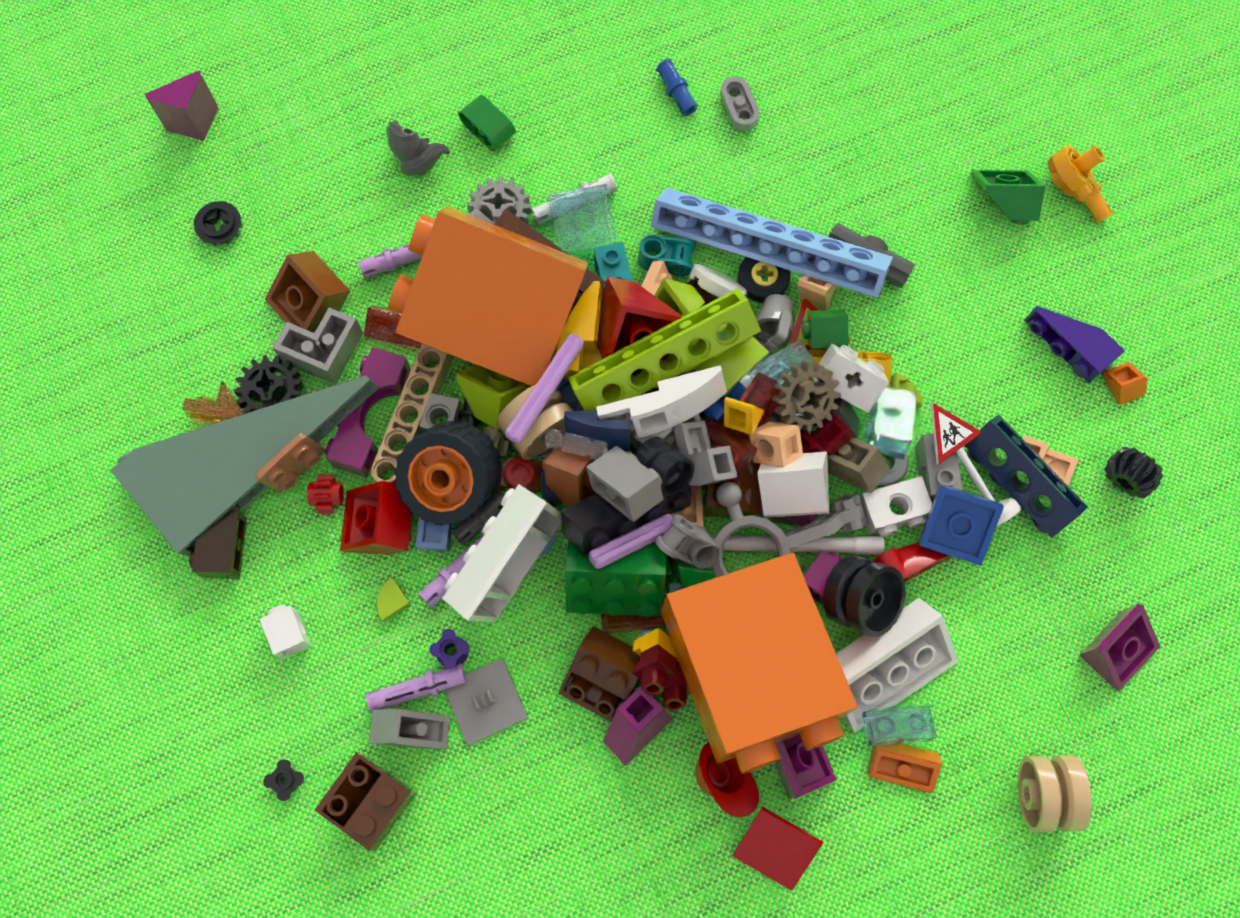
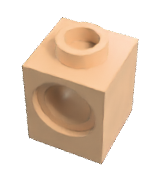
[749,422,803,467]

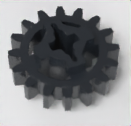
[234,355,304,413]

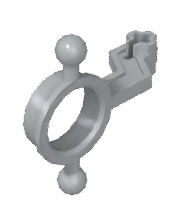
[712,482,869,577]

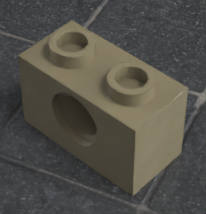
[827,437,890,494]

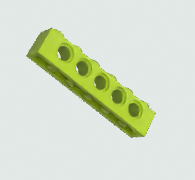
[568,288,761,417]

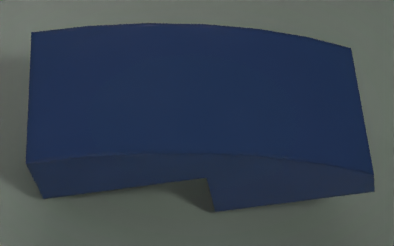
[564,411,630,451]

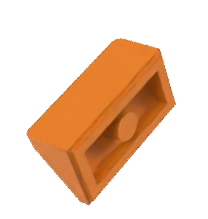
[867,737,942,793]

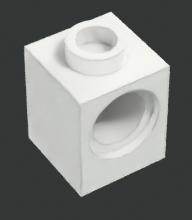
[260,605,312,659]

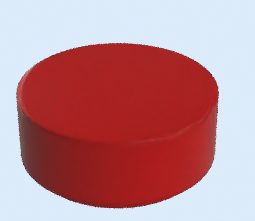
[503,458,536,489]

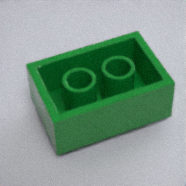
[565,541,666,617]

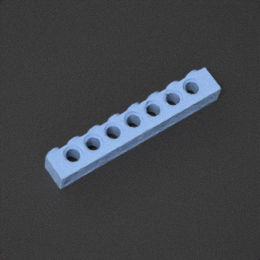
[651,188,893,298]

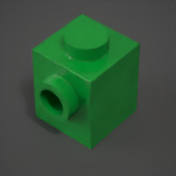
[802,309,848,348]

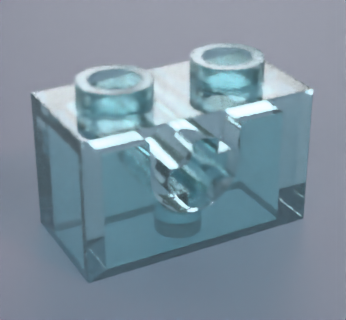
[863,387,916,460]

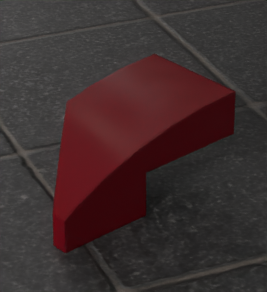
[800,412,856,455]

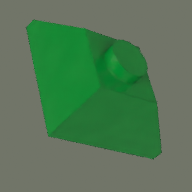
[971,169,1045,224]

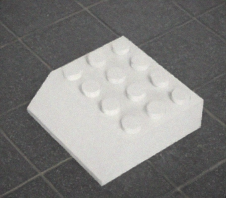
[442,484,562,623]

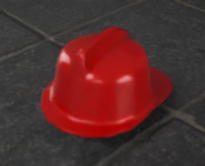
[695,741,759,818]

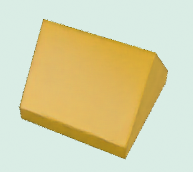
[724,397,764,435]

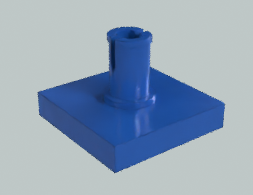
[918,484,1004,566]

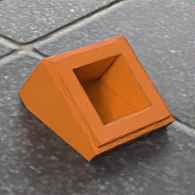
[1102,362,1148,405]

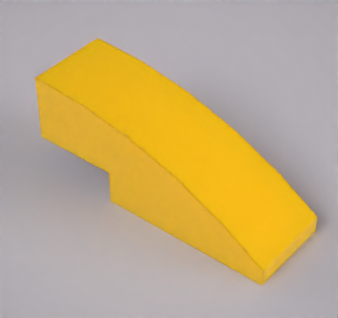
[555,281,603,379]

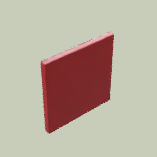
[733,806,823,891]

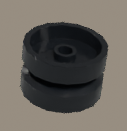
[823,555,906,636]

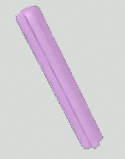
[506,334,584,444]

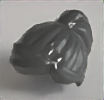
[386,120,450,176]

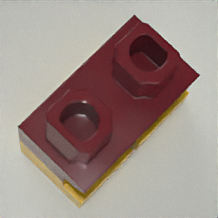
[632,628,691,712]

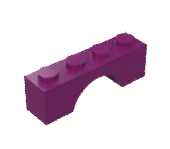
[325,347,411,478]

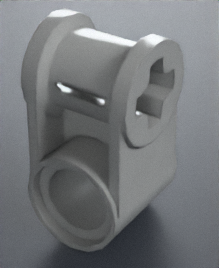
[655,515,720,569]

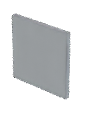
[445,659,528,746]

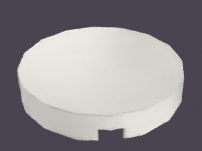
[690,264,747,298]

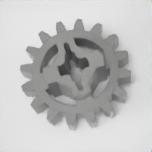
[467,177,531,224]

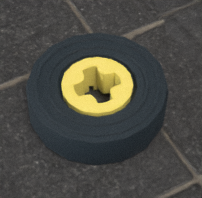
[737,257,791,303]

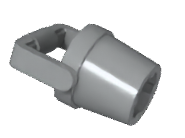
[755,294,793,361]

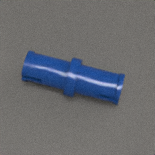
[656,59,698,116]

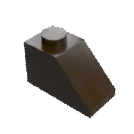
[189,510,247,579]

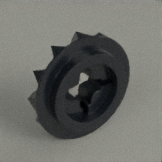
[194,201,243,246]

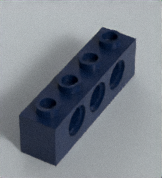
[965,415,1088,538]

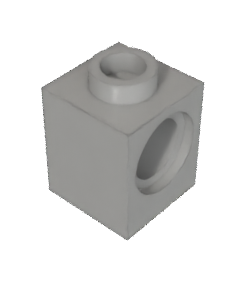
[419,393,463,432]

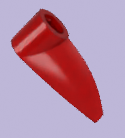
[873,543,952,582]

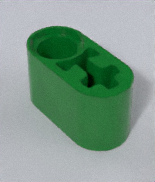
[458,95,516,151]

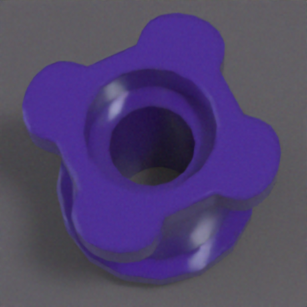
[430,629,470,669]

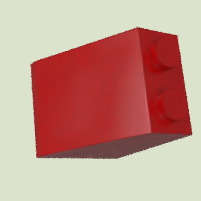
[597,276,682,370]

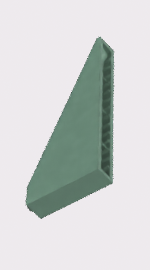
[110,375,379,556]

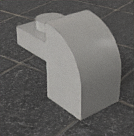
[673,420,737,486]

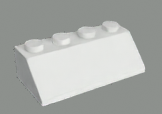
[836,598,959,733]

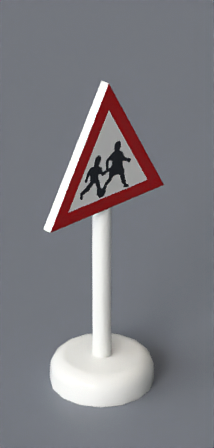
[931,402,1021,526]

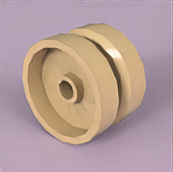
[497,385,574,460]
[1018,755,1092,833]

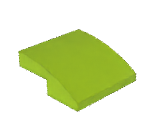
[689,323,770,397]

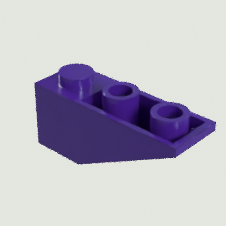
[1024,306,1125,383]

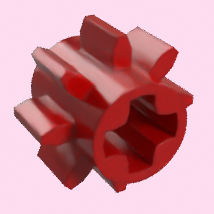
[307,475,344,514]

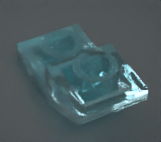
[748,340,816,399]
[862,706,937,745]

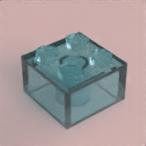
[547,184,618,255]

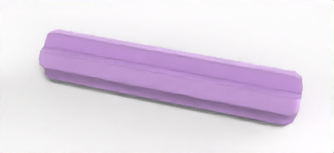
[589,514,673,569]

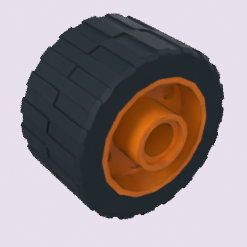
[394,421,502,526]

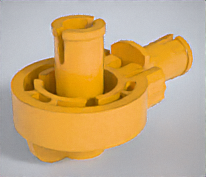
[1048,145,1114,224]

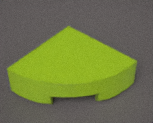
[890,373,922,408]
[377,577,411,623]

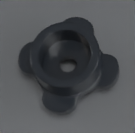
[263,760,304,801]

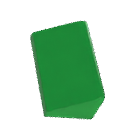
[667,555,716,588]

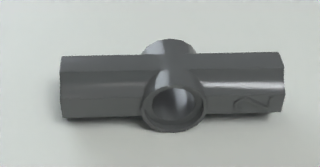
[829,223,916,288]

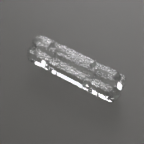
[544,429,608,460]

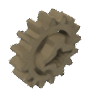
[772,361,841,432]

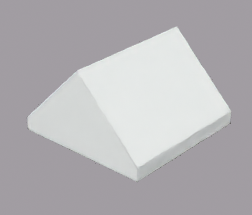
[758,451,829,518]

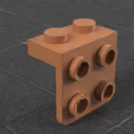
[255,433,326,493]

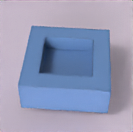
[415,517,452,552]

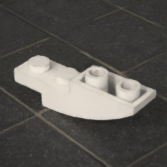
[596,365,727,439]

